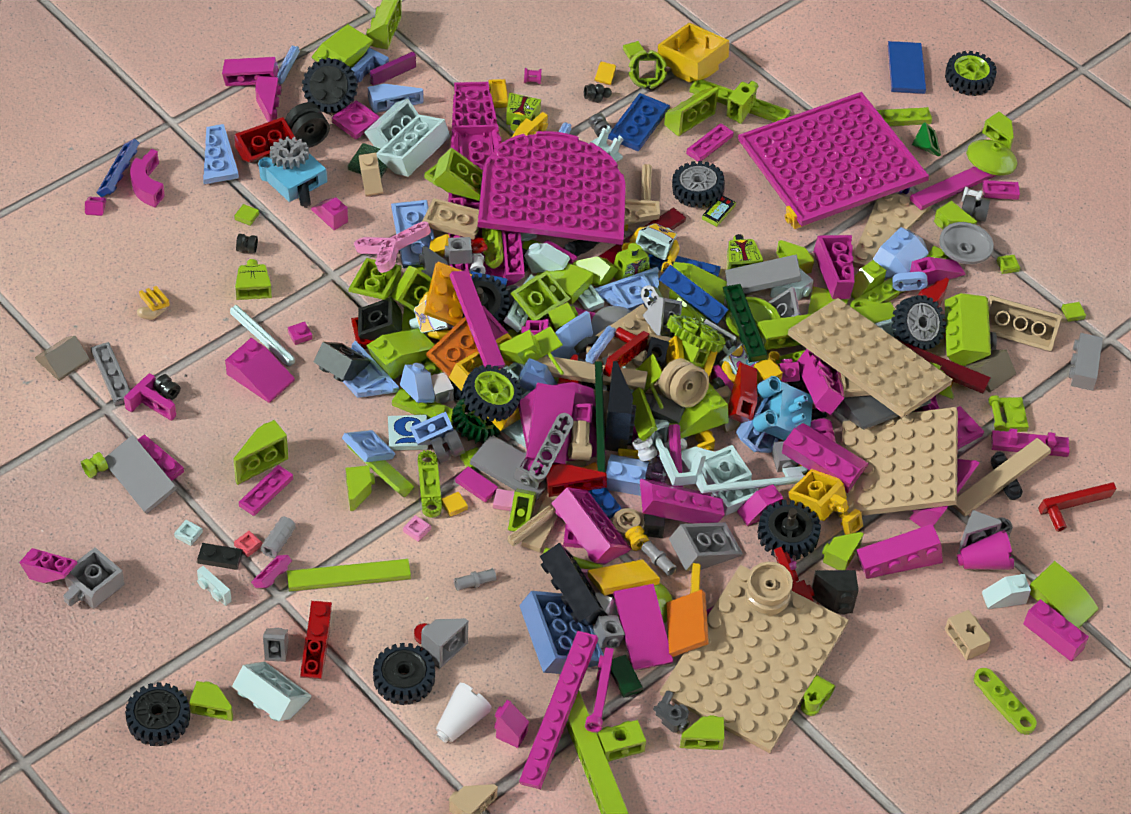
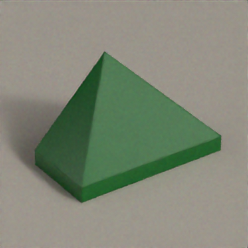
[912,122,941,157]

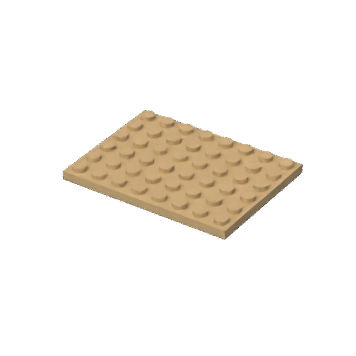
[660,565,849,753]

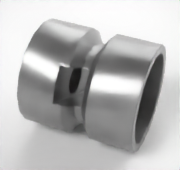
[962,195,990,222]
[430,430,465,464]

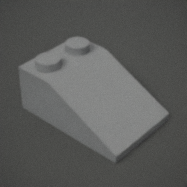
[669,522,743,571]

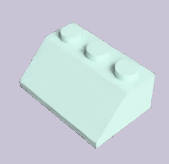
[364,99,418,149]
[232,661,312,722]

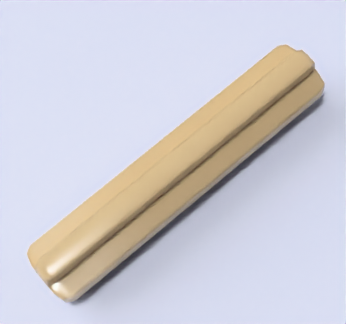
[641,164,652,201]
[507,506,555,546]

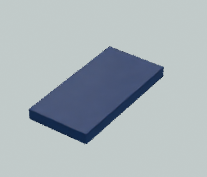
[887,41,926,94]
[608,93,670,152]

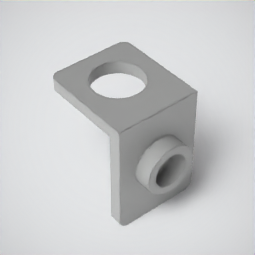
[514,452,540,489]

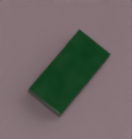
[611,654,643,698]

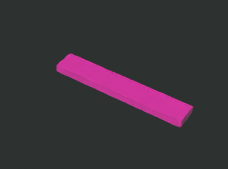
[910,166,998,210]
[449,271,505,369]

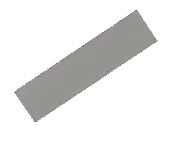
[91,342,131,407]

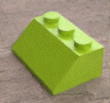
[366,0,402,50]
[664,87,719,137]

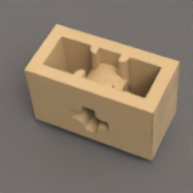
[945,610,991,661]

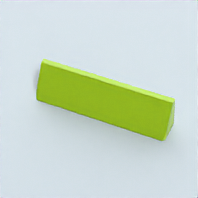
[347,444,414,497]

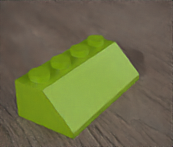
[945,293,991,366]

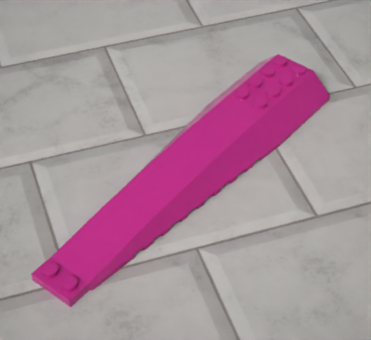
[447,82,525,287]

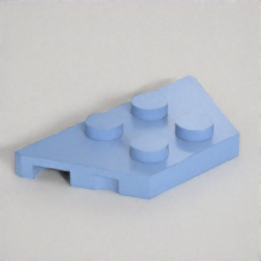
[595,267,659,311]
[343,341,399,398]

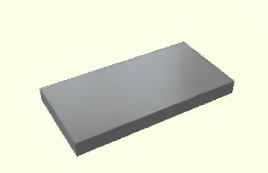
[725,254,802,294]
[105,435,178,514]
[470,436,547,502]

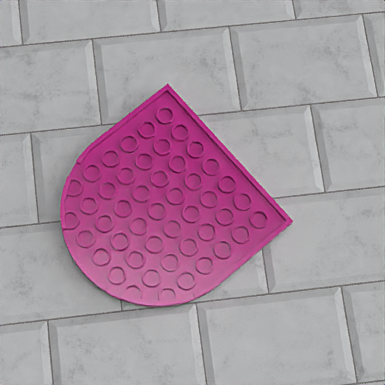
[477,131,626,245]

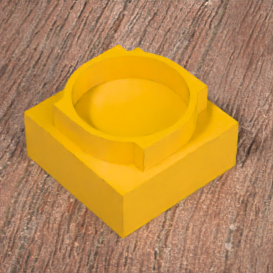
[658,23,729,82]

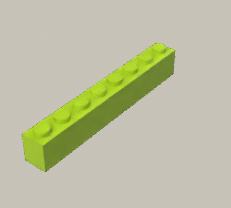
[757,302,895,350]

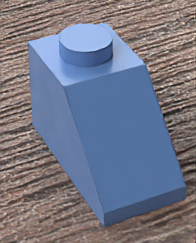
[518,358,557,391]

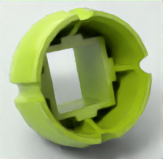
[628,50,667,89]

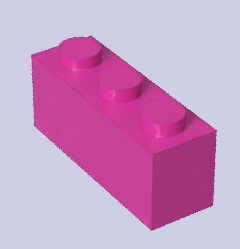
[222,57,279,86]
[1023,599,1089,662]

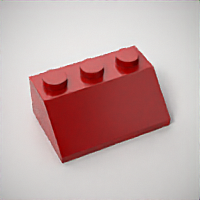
[235,117,297,162]

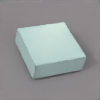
[174,520,203,546]

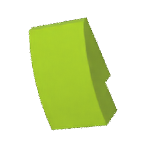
[534,263,593,305]
[511,270,570,320]
[1029,561,1098,629]

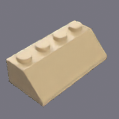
[988,295,1062,351]

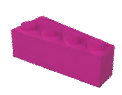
[797,349,845,415]
[857,524,943,579]

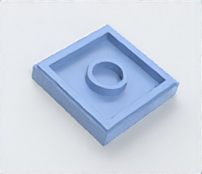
[342,430,395,462]

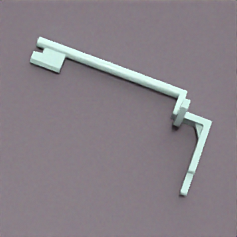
[655,439,807,493]

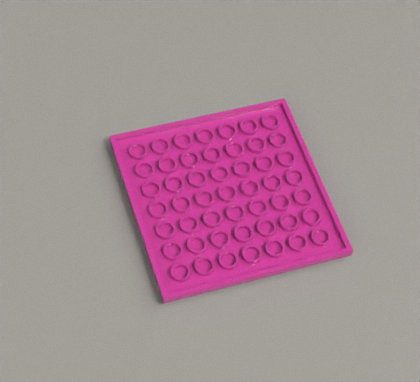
[738,92,929,227]

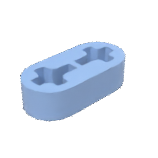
[892,272,928,291]

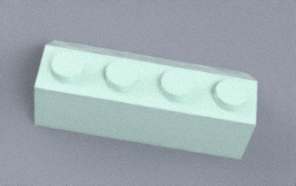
[376,114,450,177]

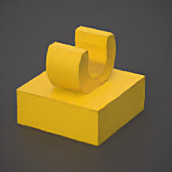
[839,509,863,535]

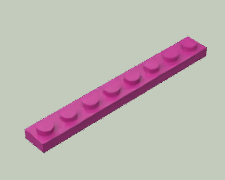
[519,631,598,790]

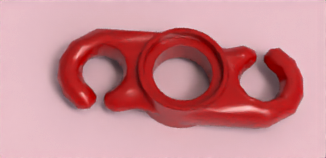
[471,237,488,254]

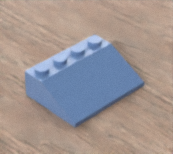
[519,591,604,674]

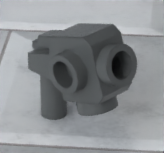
[653,690,690,733]

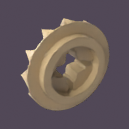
[613,508,644,535]

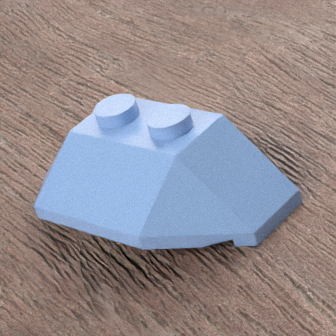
[873,227,929,280]
[545,311,593,359]
[736,396,779,453]

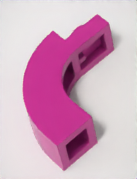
[130,149,165,208]

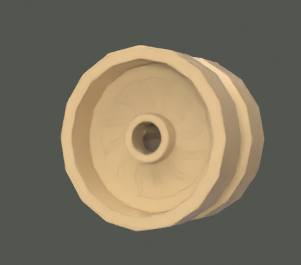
[659,358,709,408]
[746,561,793,615]

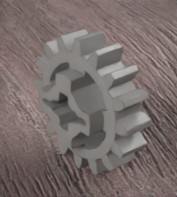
[270,137,309,169]

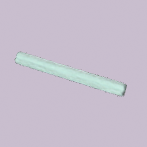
[230,305,295,366]

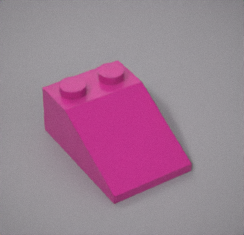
[225,338,295,403]

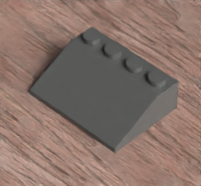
[837,395,931,430]

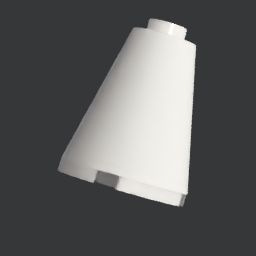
[436,682,492,743]

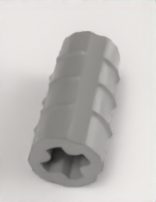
[261,516,296,558]

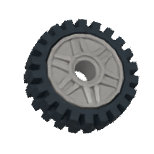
[672,161,725,208]
[891,295,946,350]

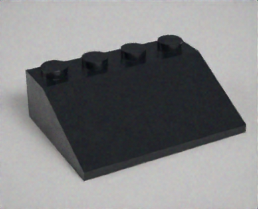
[605,361,636,452]

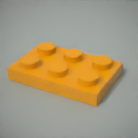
[424,262,472,326]

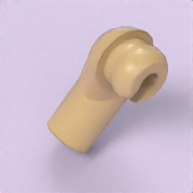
[137,307,166,320]

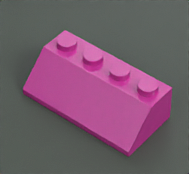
[782,423,869,494]
[909,459,979,527]
[640,478,725,524]
[551,487,631,564]

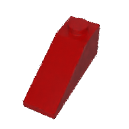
[545,464,607,497]

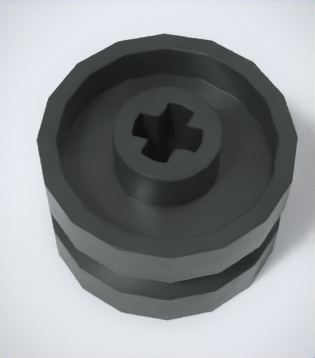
[285,102,330,148]

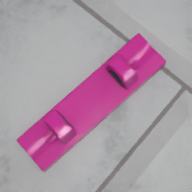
[991,429,1070,457]

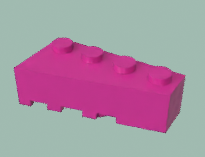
[813,235,855,299]

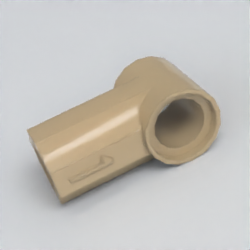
[568,421,592,461]

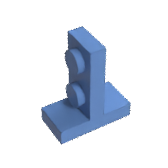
[351,47,389,83]

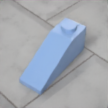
[368,84,423,113]

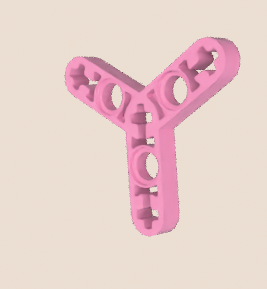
[354,222,431,273]

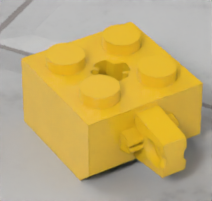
[788,469,849,521]

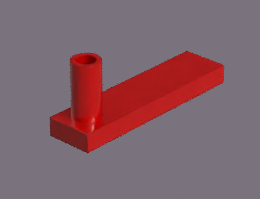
[603,327,650,377]
[1038,482,1117,532]

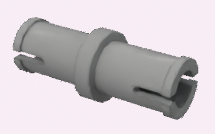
[641,541,677,576]
[454,568,496,591]

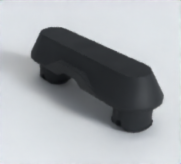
[563,239,600,256]
[990,451,1023,500]

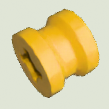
[625,526,649,551]

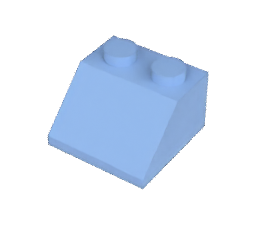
[606,454,649,496]

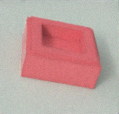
[234,531,262,558]

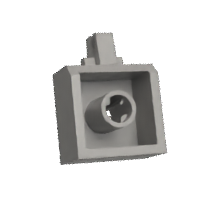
[63,547,125,609]

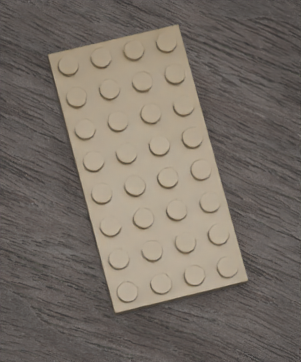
[788,298,953,418]

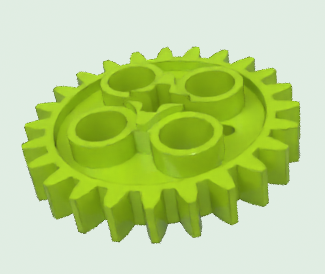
[666,314,726,353]

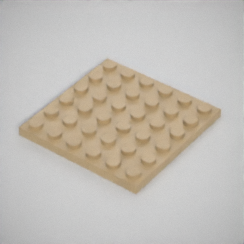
[838,407,958,516]

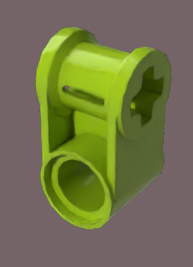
[801,675,836,716]

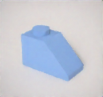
[400,363,435,403]
[410,412,454,445]

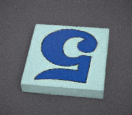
[388,415,428,451]

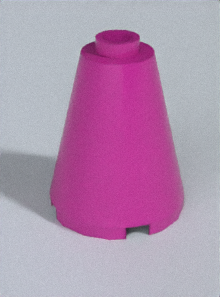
[957,530,1014,570]

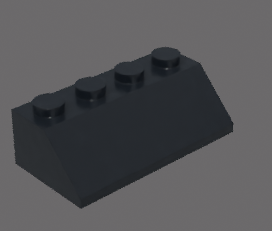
[540,543,608,627]

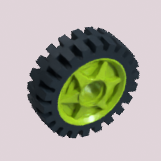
[945,51,997,96]
[462,365,522,421]

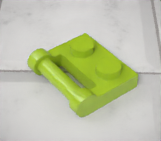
[988,395,1029,432]

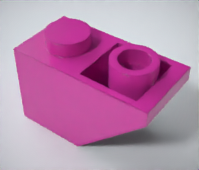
[494,700,529,748]

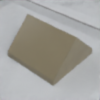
[35,336,90,381]
[965,349,1016,393]

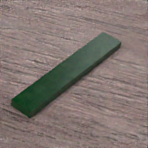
[723,284,768,363]
[595,361,606,473]

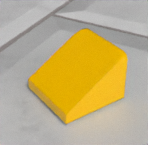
[595,61,616,85]
[429,234,450,258]

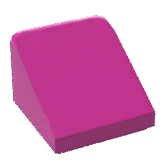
[85,196,107,216]
[572,404,596,426]

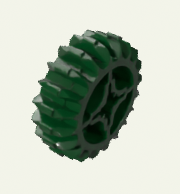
[451,399,500,444]

